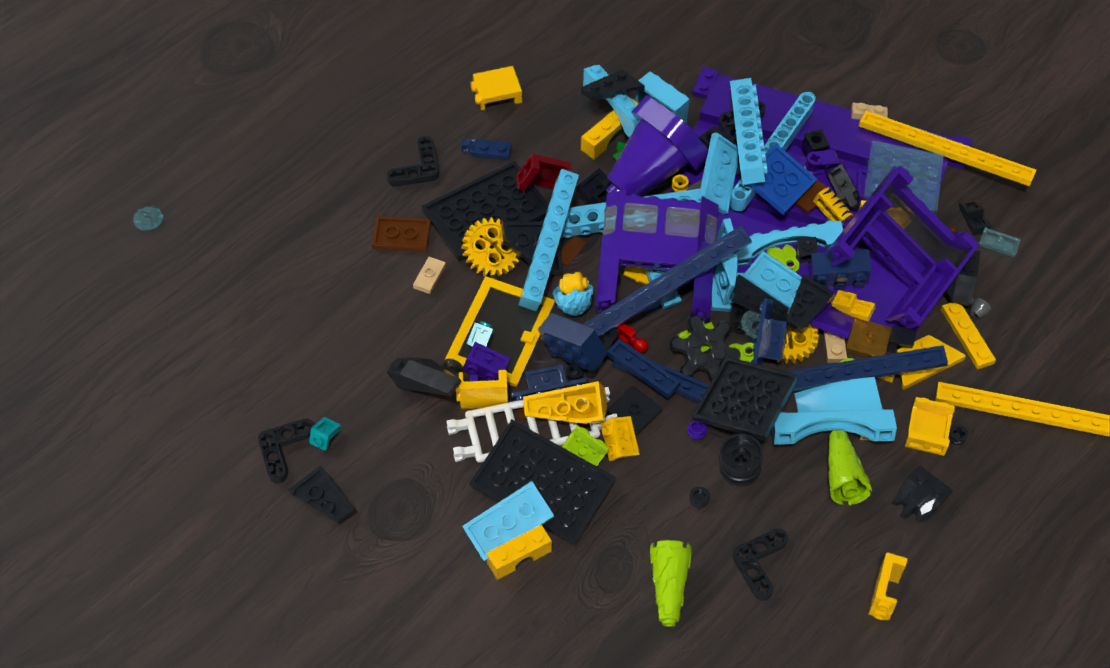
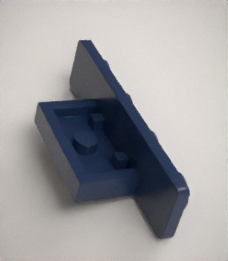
[751,298,789,365]
[510,364,588,401]

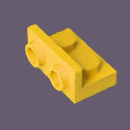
[601,416,640,461]

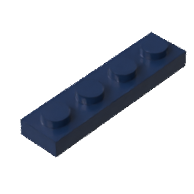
[607,339,681,398]

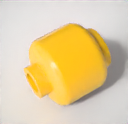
[560,272,589,295]

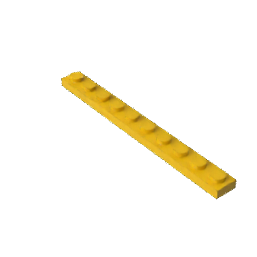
[859,111,1036,186]
[935,382,1110,437]

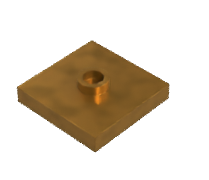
[846,318,892,358]

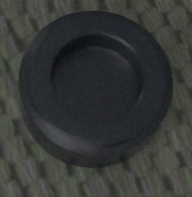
[689,487,710,508]

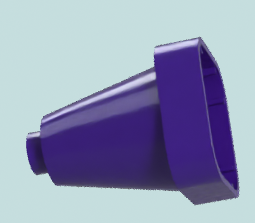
[605,95,708,197]

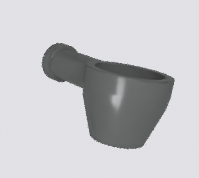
[970,298,992,319]

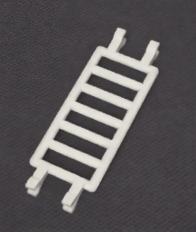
[446,387,617,463]

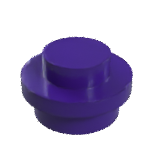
[687,421,707,440]

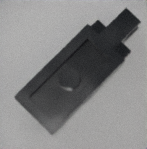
[826,163,860,212]

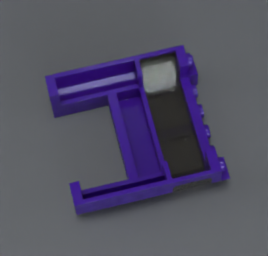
[828,165,979,329]

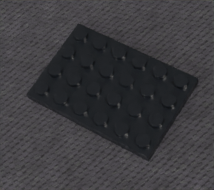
[421,161,549,261]
[469,419,616,546]

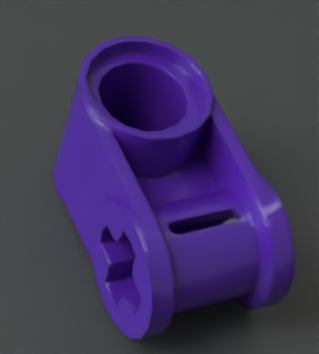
[804,149,840,176]

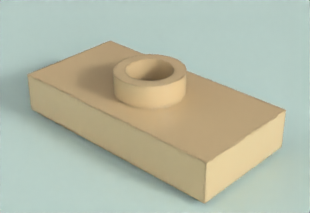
[413,257,446,294]

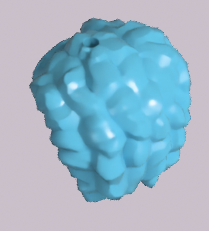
[552,281,593,316]

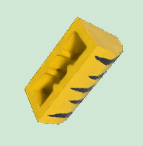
[813,187,854,225]

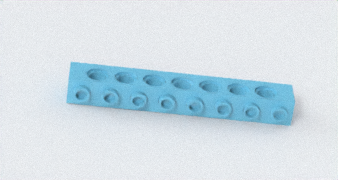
[730,78,768,185]
[518,169,579,311]
[560,189,701,238]

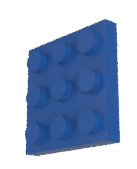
[741,144,817,215]

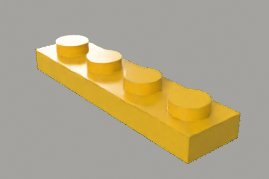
[941,302,996,370]

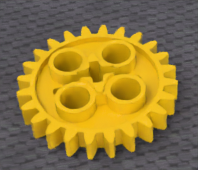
[461,217,520,278]
[756,311,819,364]

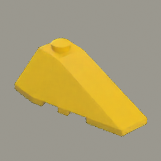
[523,381,607,424]

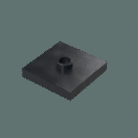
[607,386,662,436]

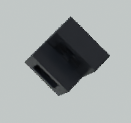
[959,199,992,235]

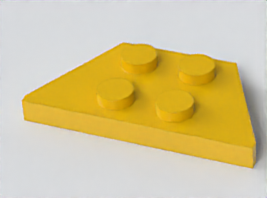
[896,335,966,390]

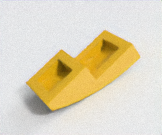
[832,290,875,322]

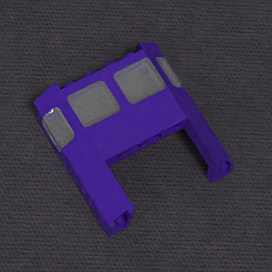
[595,189,719,324]

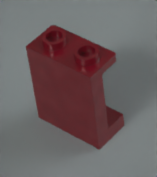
[516,154,573,191]

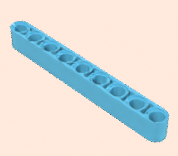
[730,92,816,211]

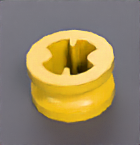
[672,175,689,192]

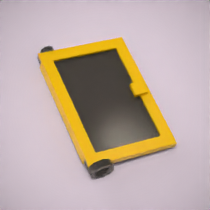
[443,275,555,388]

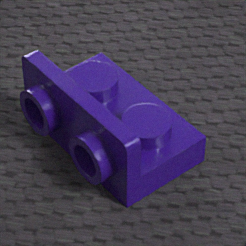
[463,342,510,381]

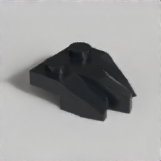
[575,168,611,204]
[892,465,953,523]

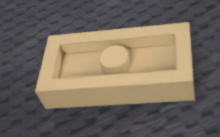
[851,103,888,120]
[823,330,847,363]

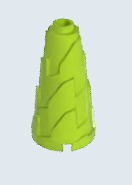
[828,430,872,505]
[650,540,692,627]

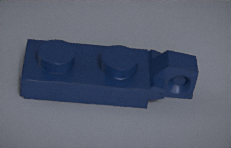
[461,139,511,160]

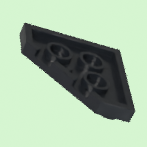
[501,222,563,276]

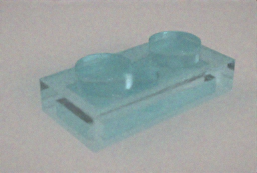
[979,228,1021,258]

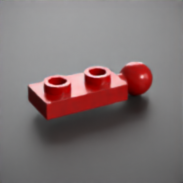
[610,323,648,353]

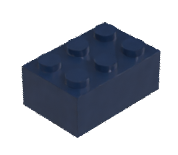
[809,249,871,289]
[538,313,607,371]

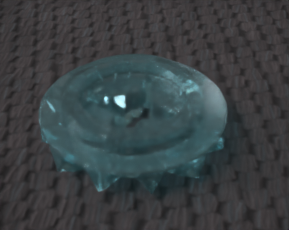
[133,205,163,231]
[740,310,761,340]

